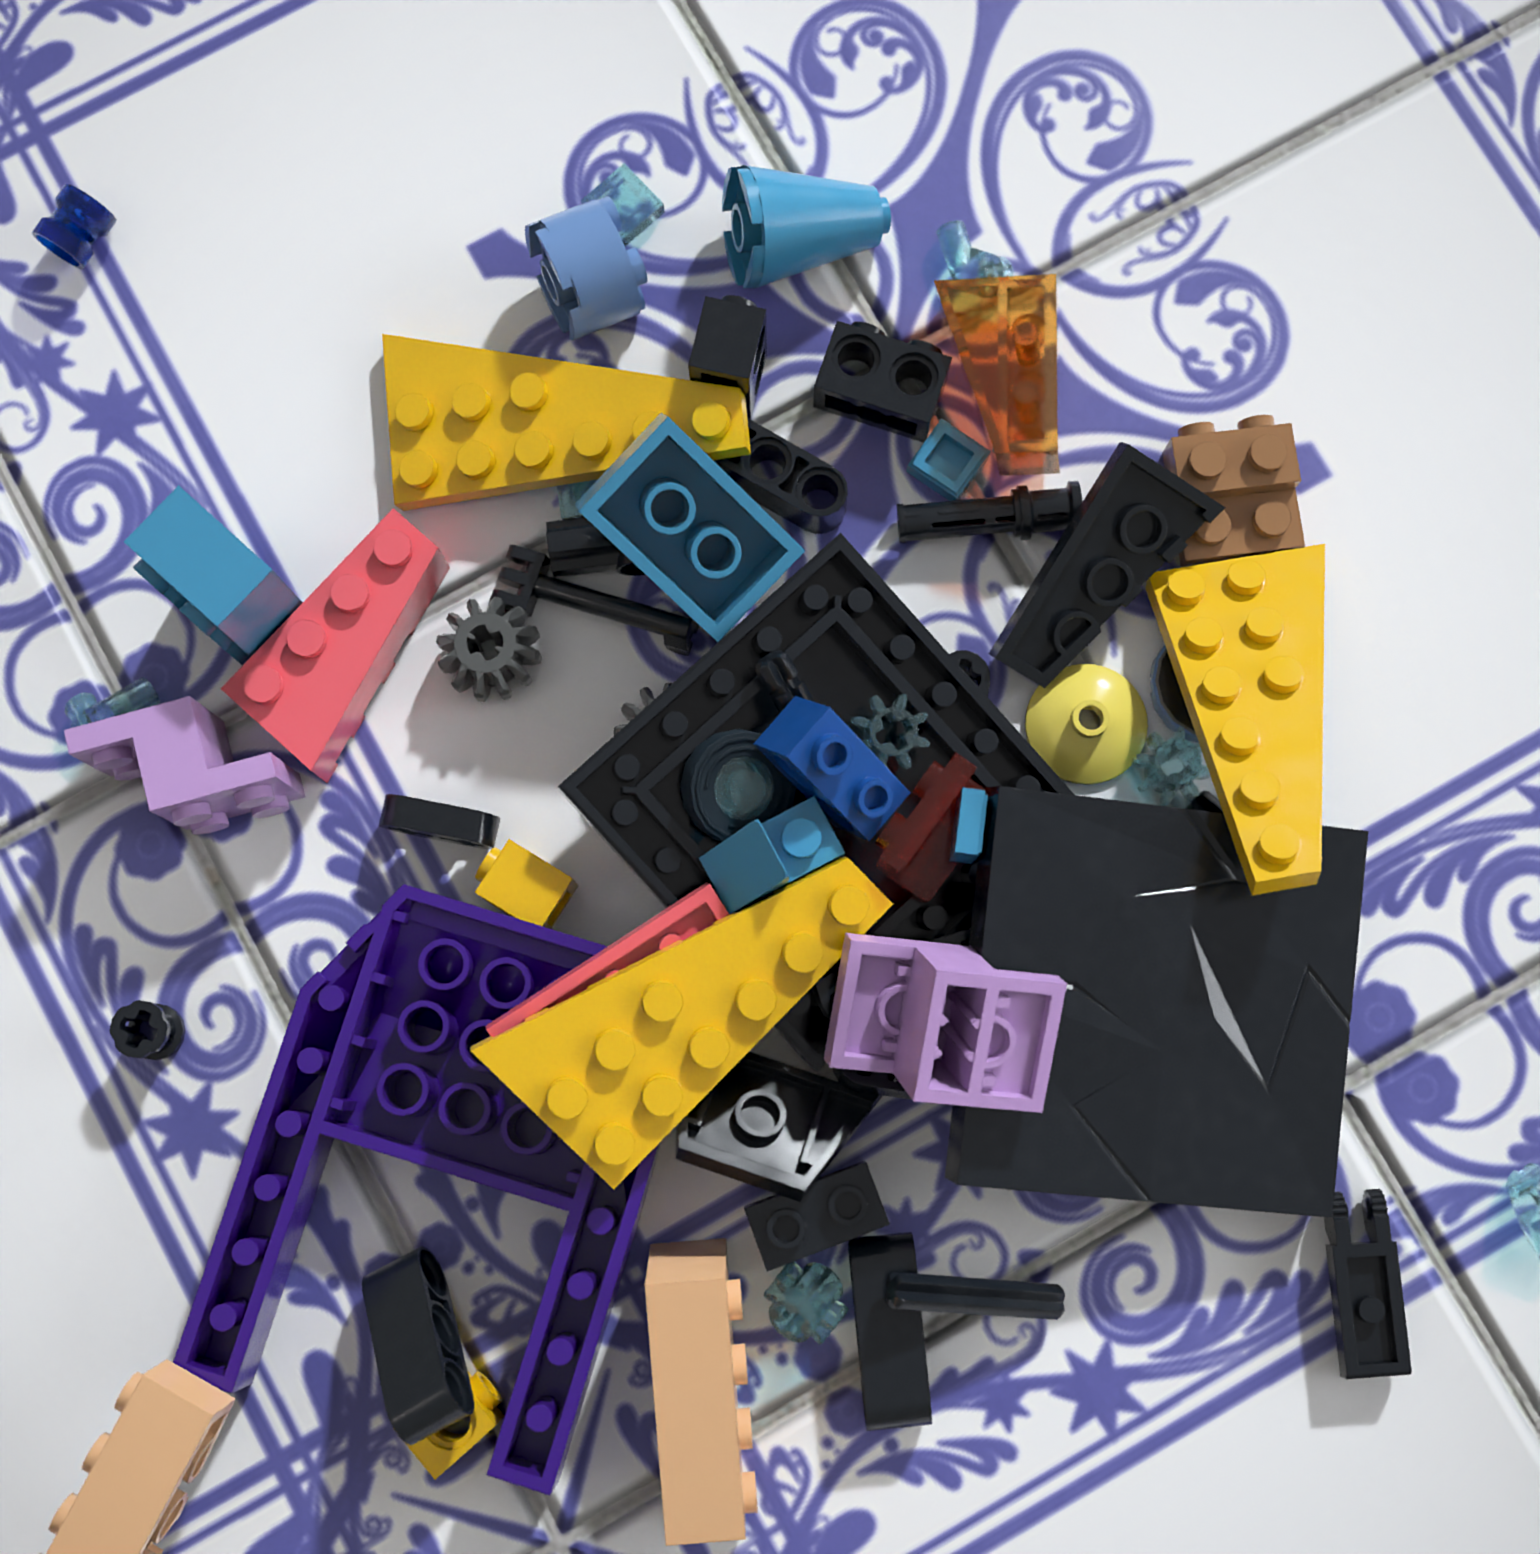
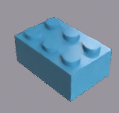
[575,413,806,642]
[124,485,303,665]

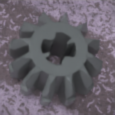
[436,597,542,702]

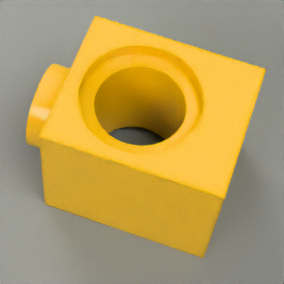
[475,839,579,929]
[403,1371,505,1480]

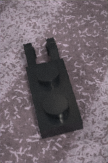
[1324,1189,1412,1379]

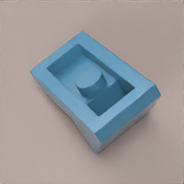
[699,796,845,914]

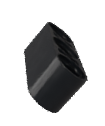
[714,418,848,534]
[848,1232,932,1431]
[362,1246,475,1445]

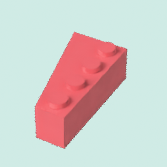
[221,508,450,784]

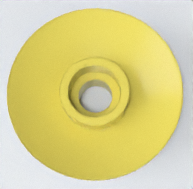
[1025,664,1148,785]

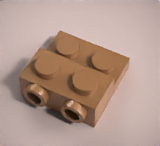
[1162,415,1305,567]

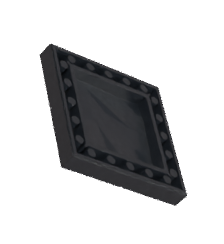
[557,533,1075,1071]
[945,786,1369,1218]

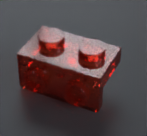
[875,752,985,903]

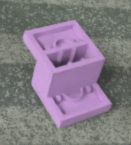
[64,696,305,835]
[824,933,1067,1113]

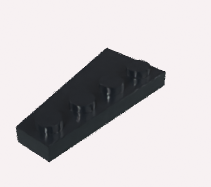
[988,442,1226,688]

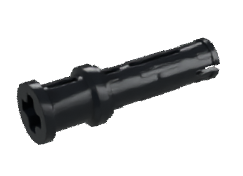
[897,481,1082,543]

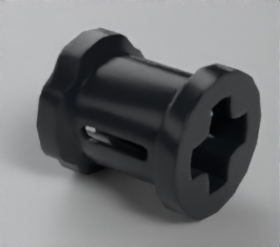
[110,1000,186,1060]

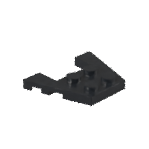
[676,1052,896,1202]

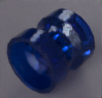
[32,184,117,269]

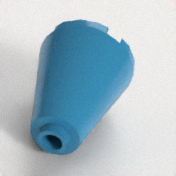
[722,165,891,289]

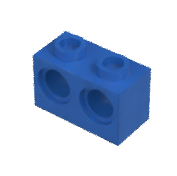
[754,696,911,841]

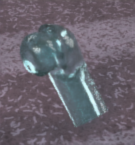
[936,220,1014,293]
[64,677,160,728]
[1505,1163,1540,1260]

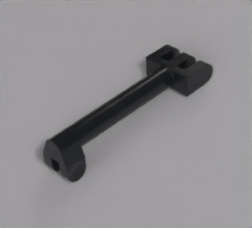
[489,545,699,656]

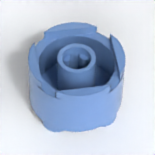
[525,196,648,341]

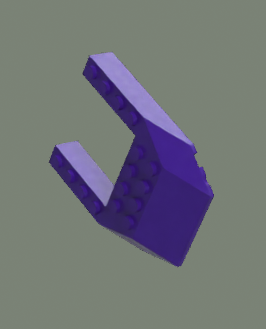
[173,884,661,1495]

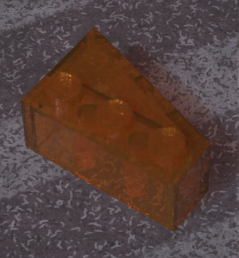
[934,274,1060,476]

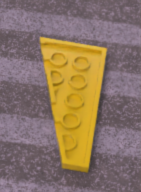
[382,334,751,511]
[1145,544,1325,896]
[470,856,893,1189]

